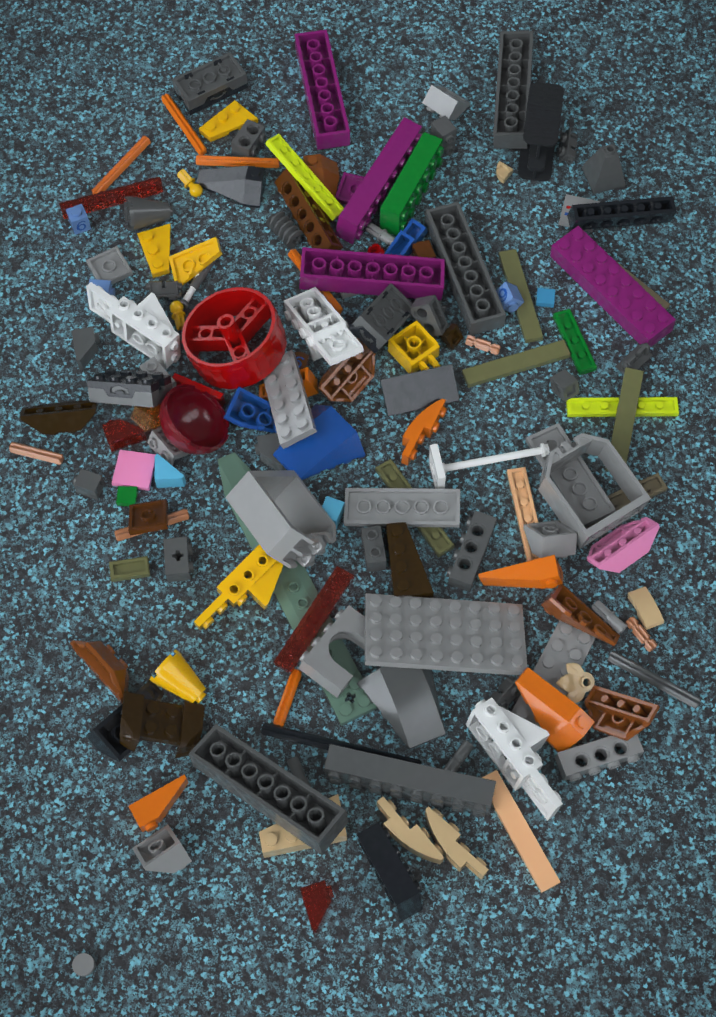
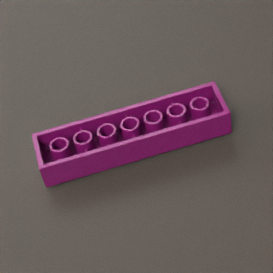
[294,29,350,150]
[335,117,422,245]
[550,226,676,347]
[299,247,445,301]

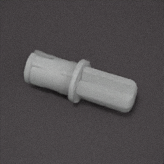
[366,223,395,246]
[591,600,628,635]

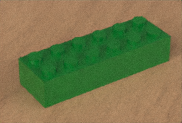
[380,132,444,236]

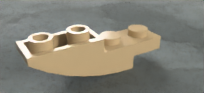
[377,796,444,864]
[425,806,489,880]

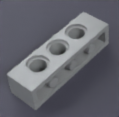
[555,734,644,782]

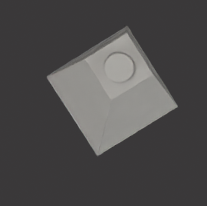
[132,824,192,874]

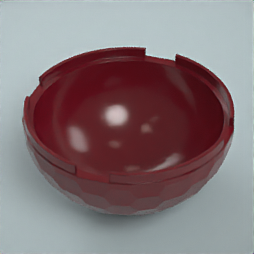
[159,384,230,455]

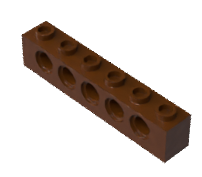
[275,168,343,250]

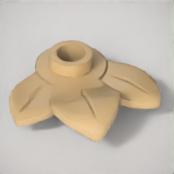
[556,663,595,703]

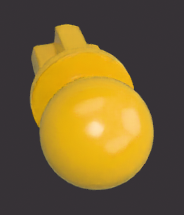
[177,169,203,197]
[169,301,186,331]

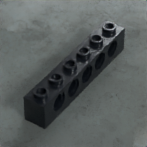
[567,196,677,231]

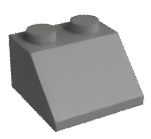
[422,85,471,120]
[523,520,577,558]

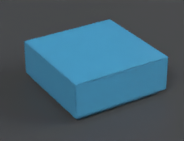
[536,288,555,308]

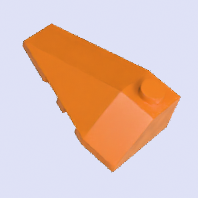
[478,555,563,589]
[515,667,595,752]

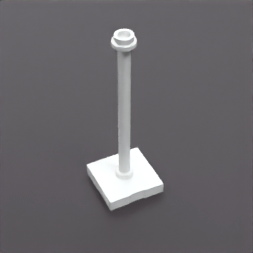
[429,443,550,489]

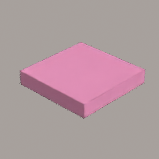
[112,450,156,491]

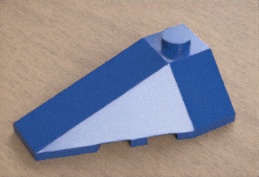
[223,386,277,433]

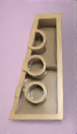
[259,794,347,858]

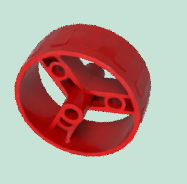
[182,287,287,389]

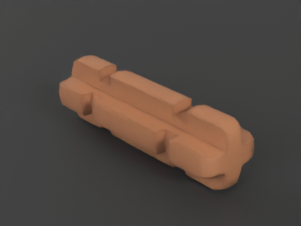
[465,335,501,355]
[625,616,657,652]

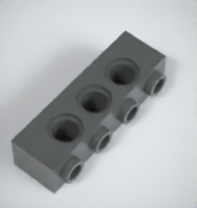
[446,510,497,592]

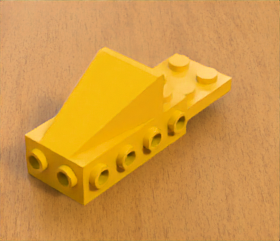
[194,544,284,630]

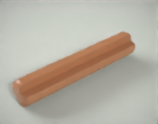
[9,442,64,465]

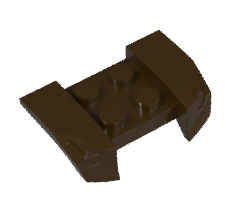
[120,692,205,758]

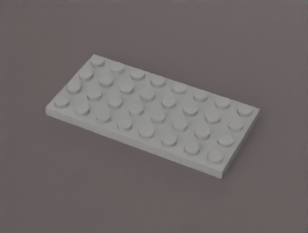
[365,593,527,676]

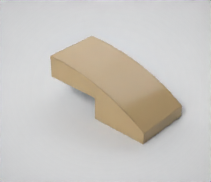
[628,586,664,630]

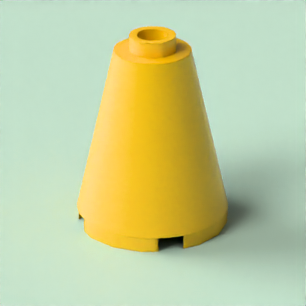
[149,649,207,704]

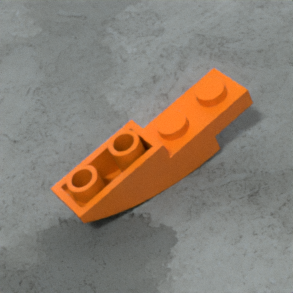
[401,398,447,466]

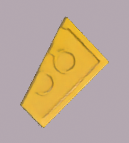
[199,100,258,142]
[137,224,171,278]
[169,237,222,286]

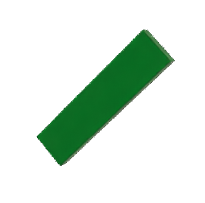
[553,309,597,375]

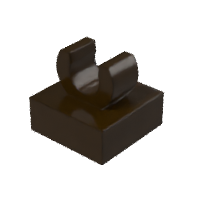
[439,323,464,350]

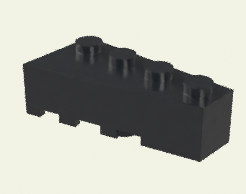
[356,822,423,922]

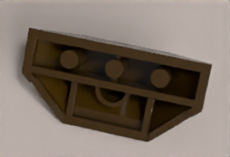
[20,400,97,435]

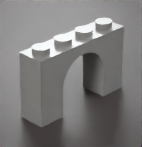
[299,605,365,698]

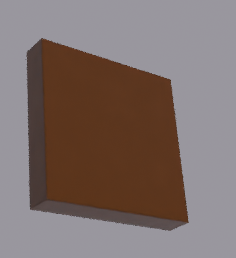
[128,499,168,535]

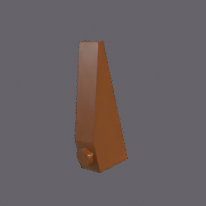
[303,154,340,222]
[541,584,620,646]

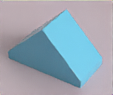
[155,453,186,488]

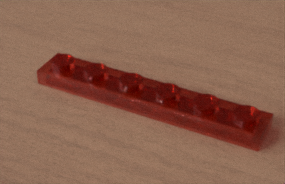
[59,176,164,219]
[273,566,354,674]

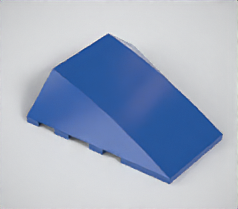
[273,404,365,480]

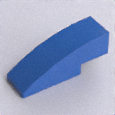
[384,218,428,256]

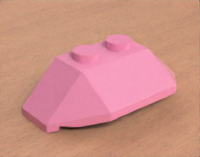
[587,517,660,573]

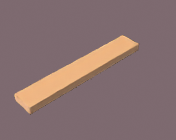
[506,467,539,561]
[482,770,560,893]

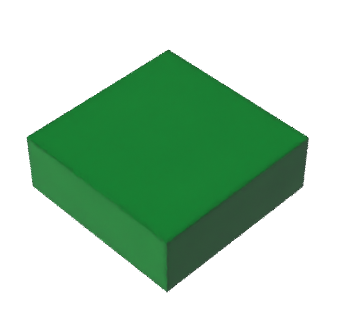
[116,486,138,506]

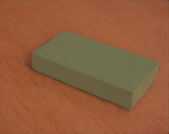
[109,556,150,582]

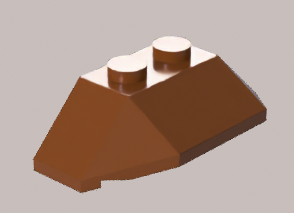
[318,340,376,403]
[70,640,129,704]
[584,685,660,741]

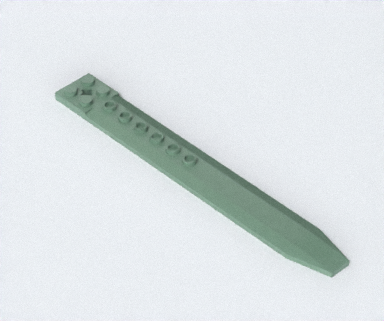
[217,452,378,726]

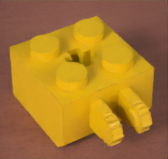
[388,320,440,373]

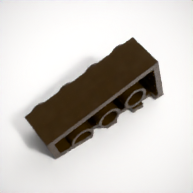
[386,522,434,598]

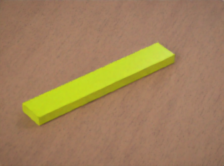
[265,134,344,221]
[566,397,679,417]

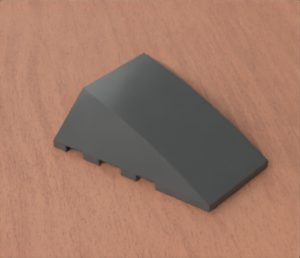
[357,667,446,749]

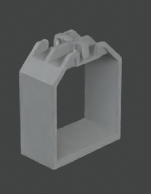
[538,433,651,549]
[225,470,336,569]

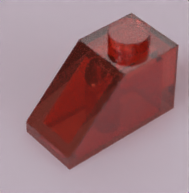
[102,419,147,452]
[300,880,334,934]

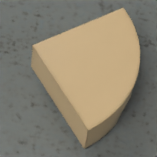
[496,161,513,183]

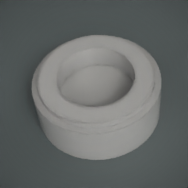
[72,953,95,977]

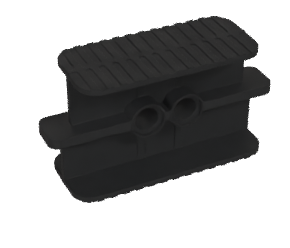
[518,82,564,182]

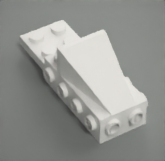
[86,282,181,369]
[284,287,364,366]
[466,698,563,821]

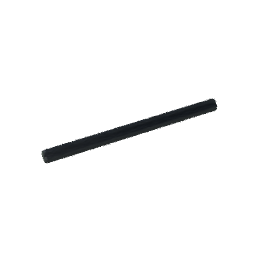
[261,723,422,764]

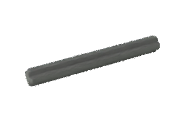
[607,651,701,709]

